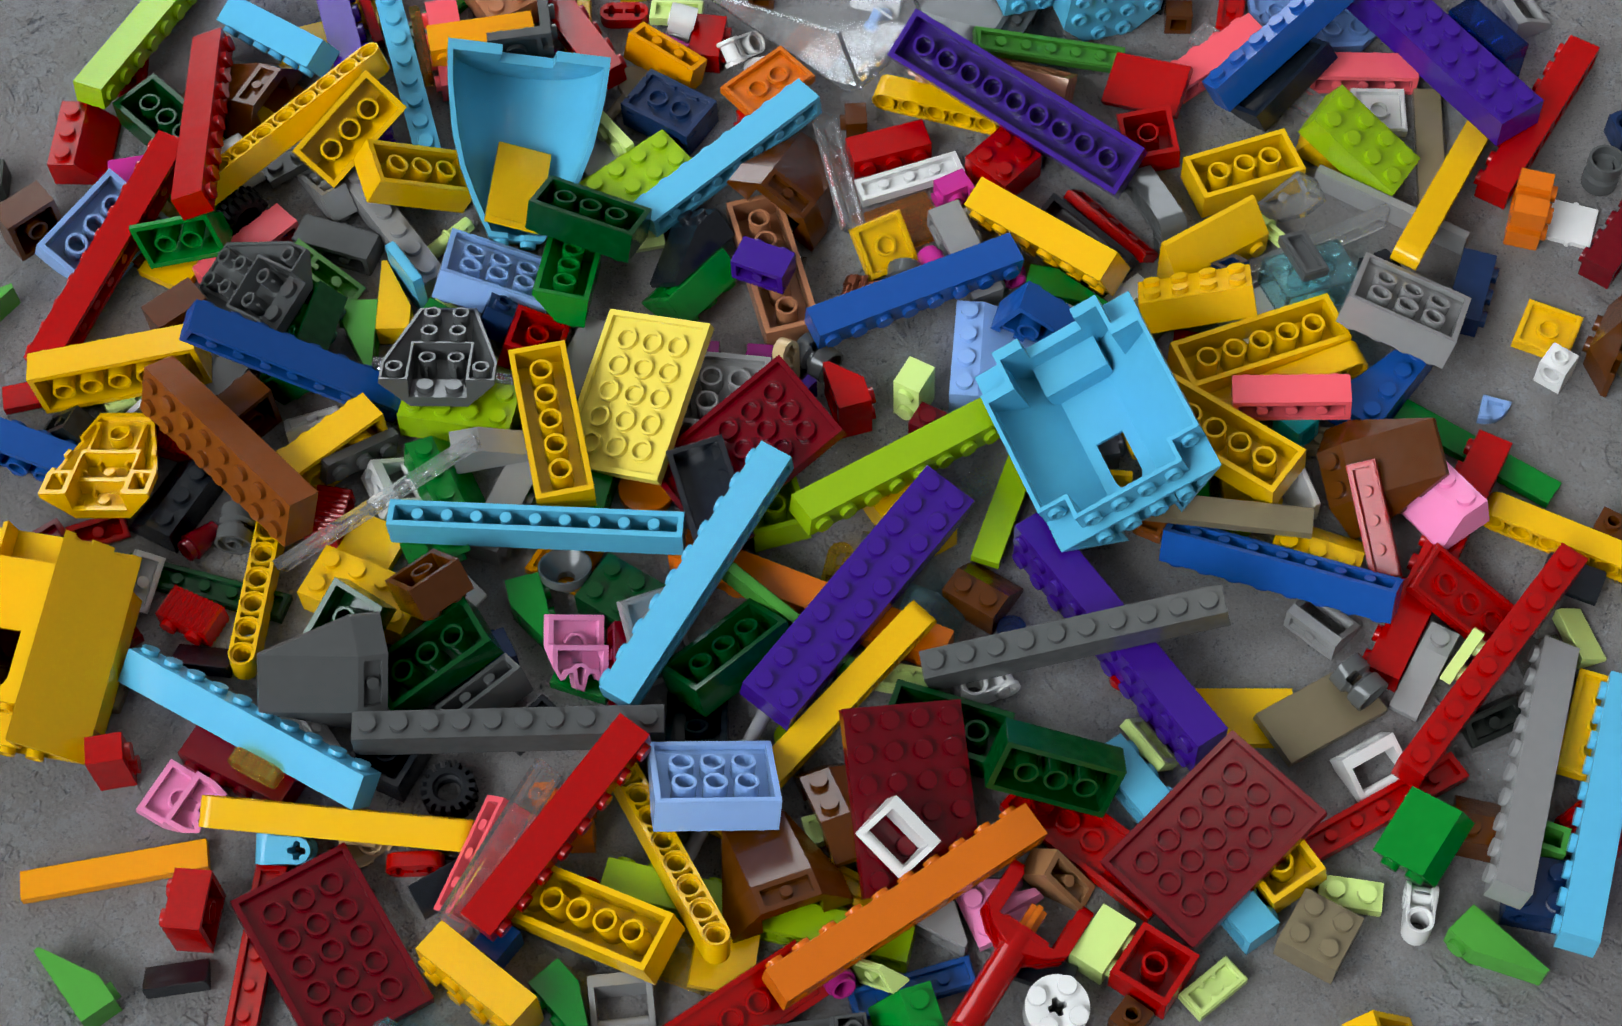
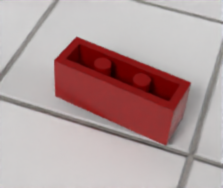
[845,119,932,179]

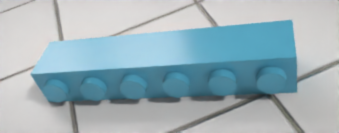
[216,0,340,78]

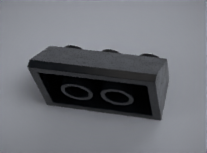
[129,459,224,553]

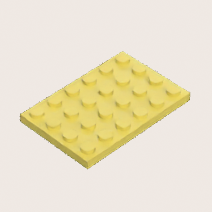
[577,309,714,485]

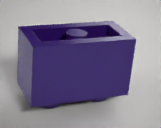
[730,236,796,294]

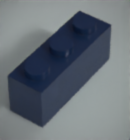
[1452,247,1500,337]

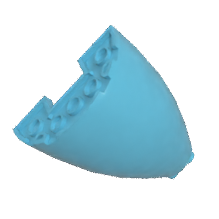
[447,37,611,251]

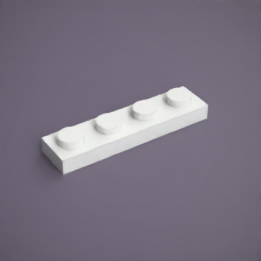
[854,151,965,207]

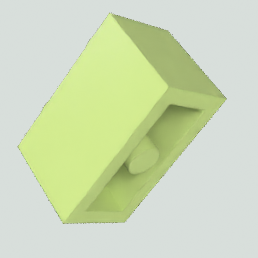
[893,356,935,420]
[1068,903,1136,985]

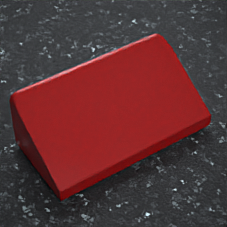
[65,518,131,545]

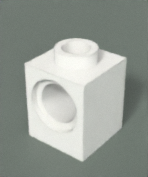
[1533,342,1579,394]

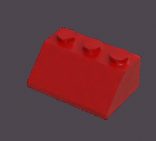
[47,101,121,185]

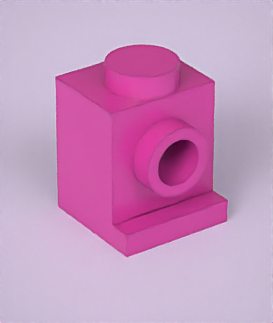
[931,168,975,207]

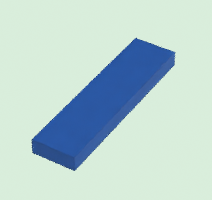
[848,955,976,1020]

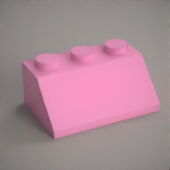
[1401,461,1490,550]

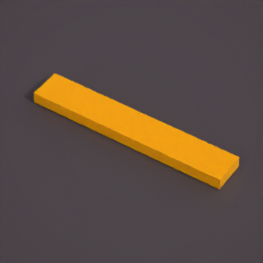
[20,838,211,904]

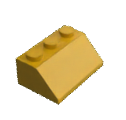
[1272,526,1365,568]

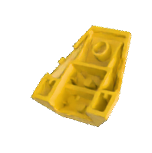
[38,413,158,518]

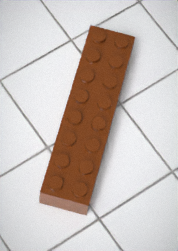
[140,355,318,547]

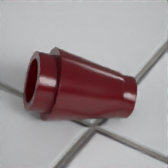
[177,521,218,561]

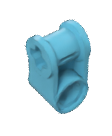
[255,833,318,865]

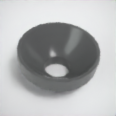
[538,550,592,593]

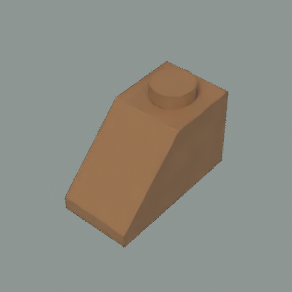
[1022,848,1096,912]

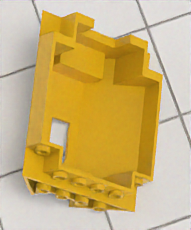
[0,520,142,765]

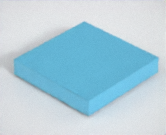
[385,241,428,310]

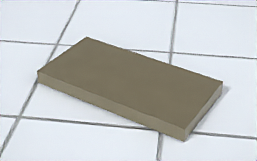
[1253,671,1388,767]

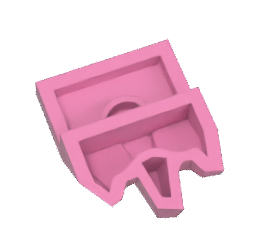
[544,614,609,692]
[136,759,227,833]
[956,878,1044,952]

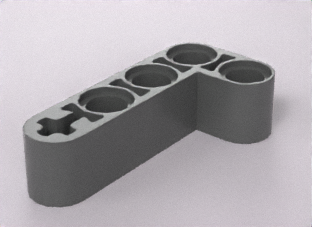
[1125,165,1188,260]

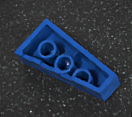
[990,281,1075,343]
[1327,349,1433,426]
[0,417,79,482]

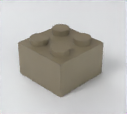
[1273,888,1365,985]

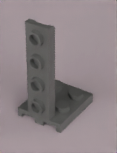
[486,0,558,58]

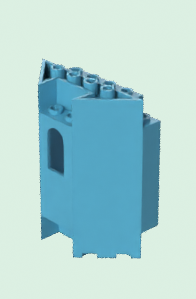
[974,291,1222,552]

